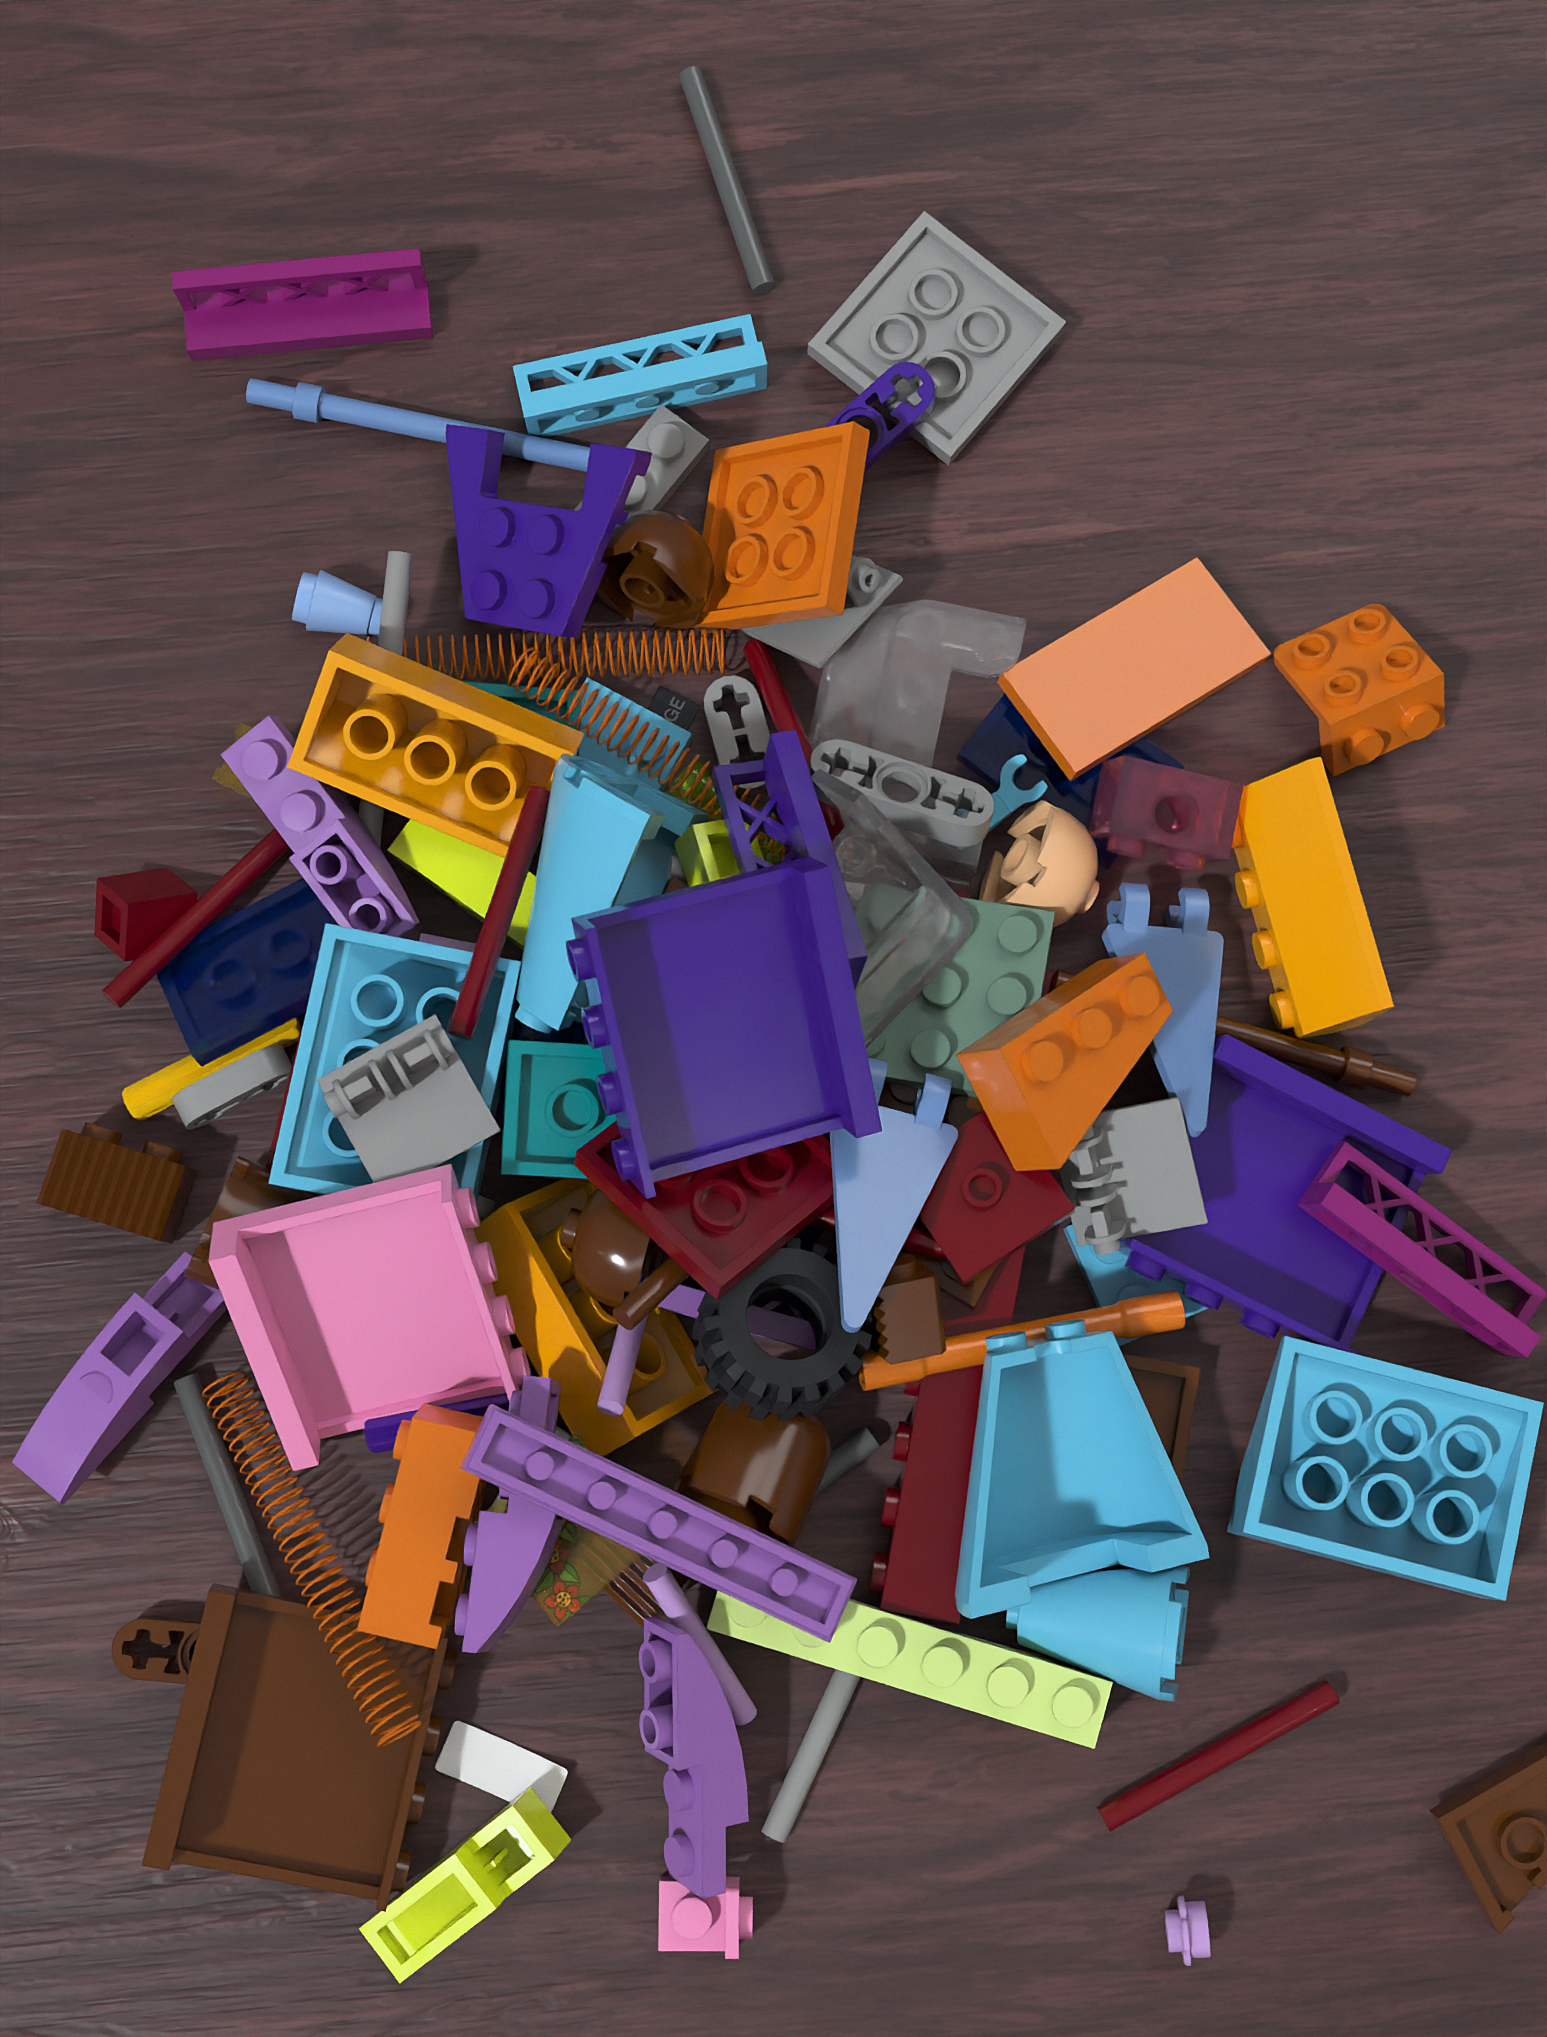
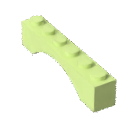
[706,1591,1113,1749]

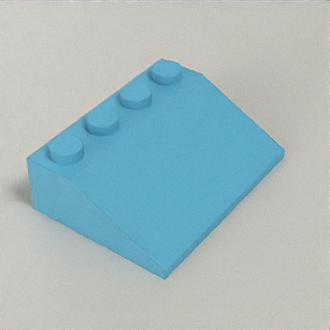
[269,923,521,1204]
[1227,1336,1544,1601]

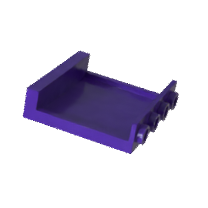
[566,856,882,1199]
[1118,1034,1452,1356]

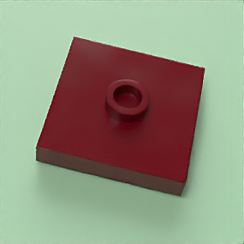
[917,1110,1075,1286]

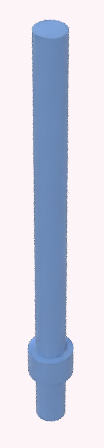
[246,378,590,472]

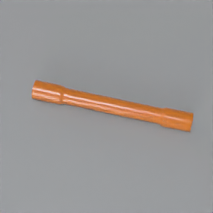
[857,1289,1185,1391]

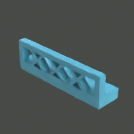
[513,314,767,438]

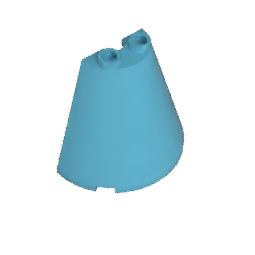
[515,754,708,1033]
[955,1319,1209,1619]

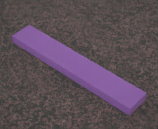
[459,1404,857,1643]

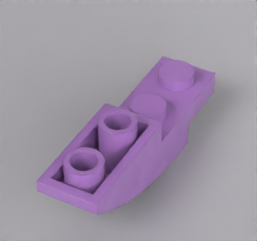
[221,715,419,938]
[12,1251,227,1505]
[455,1375,565,1653]
[639,1616,749,1899]

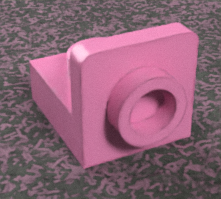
[658,1876,753,1959]

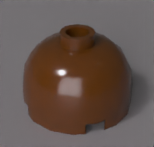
[596,510,715,633]
[561,1188,665,1308]

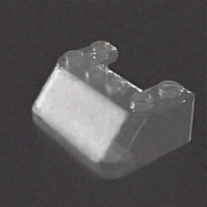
[808,599,1027,886]

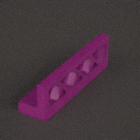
[171,248,434,361]
[1297,1141,1547,1358]

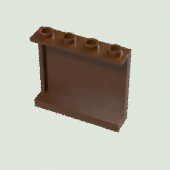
[142,1583,457,1912]

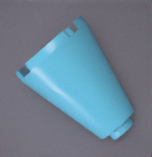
[1006,1566,1190,1702]

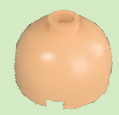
[979,800,1099,928]

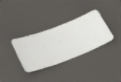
[435,1721,568,1812]

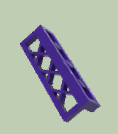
[711,730,868,990]

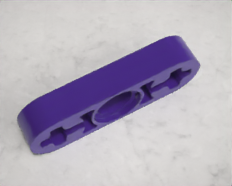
[824,362,938,473]

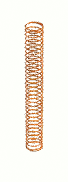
[356,629,725,681]
[507,647,850,869]
[202,1371,422,1747]

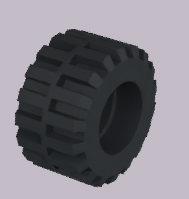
[692,1237,873,1421]

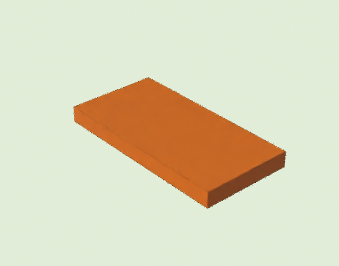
[997,557,1271,781]

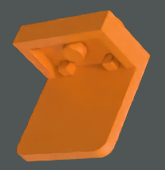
[1273,604,1445,777]

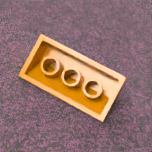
[287,633,585,858]
[1218,757,1394,1040]
[473,1178,719,1457]

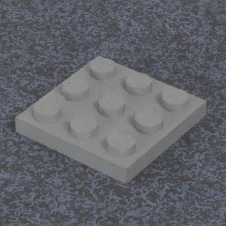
[807,211,1067,466]

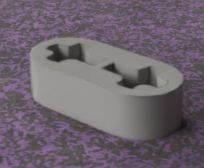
[704,675,770,796]
[172,1044,292,1129]

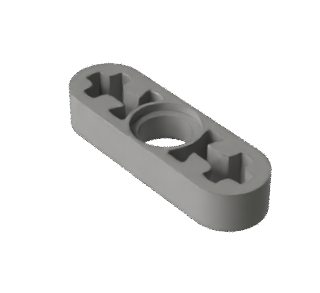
[809,739,994,847]

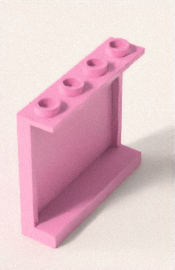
[208,1164,532,1471]

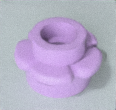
[1165,1896,1211,1966]

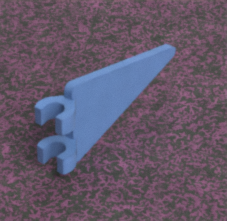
[1102,882,1224,1137]
[830,1057,958,1333]

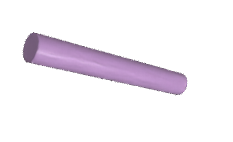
[597,1272,653,1416]
[643,1563,757,1726]

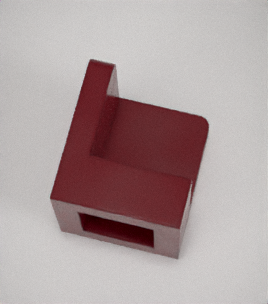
[94,868,197,962]

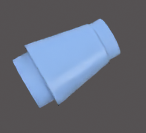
[292,570,383,637]

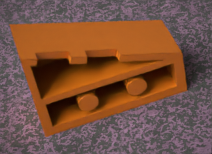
[956,952,1173,1171]
[357,1403,487,1649]

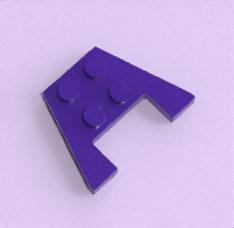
[445,424,652,638]

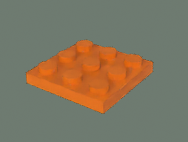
[691,421,870,633]

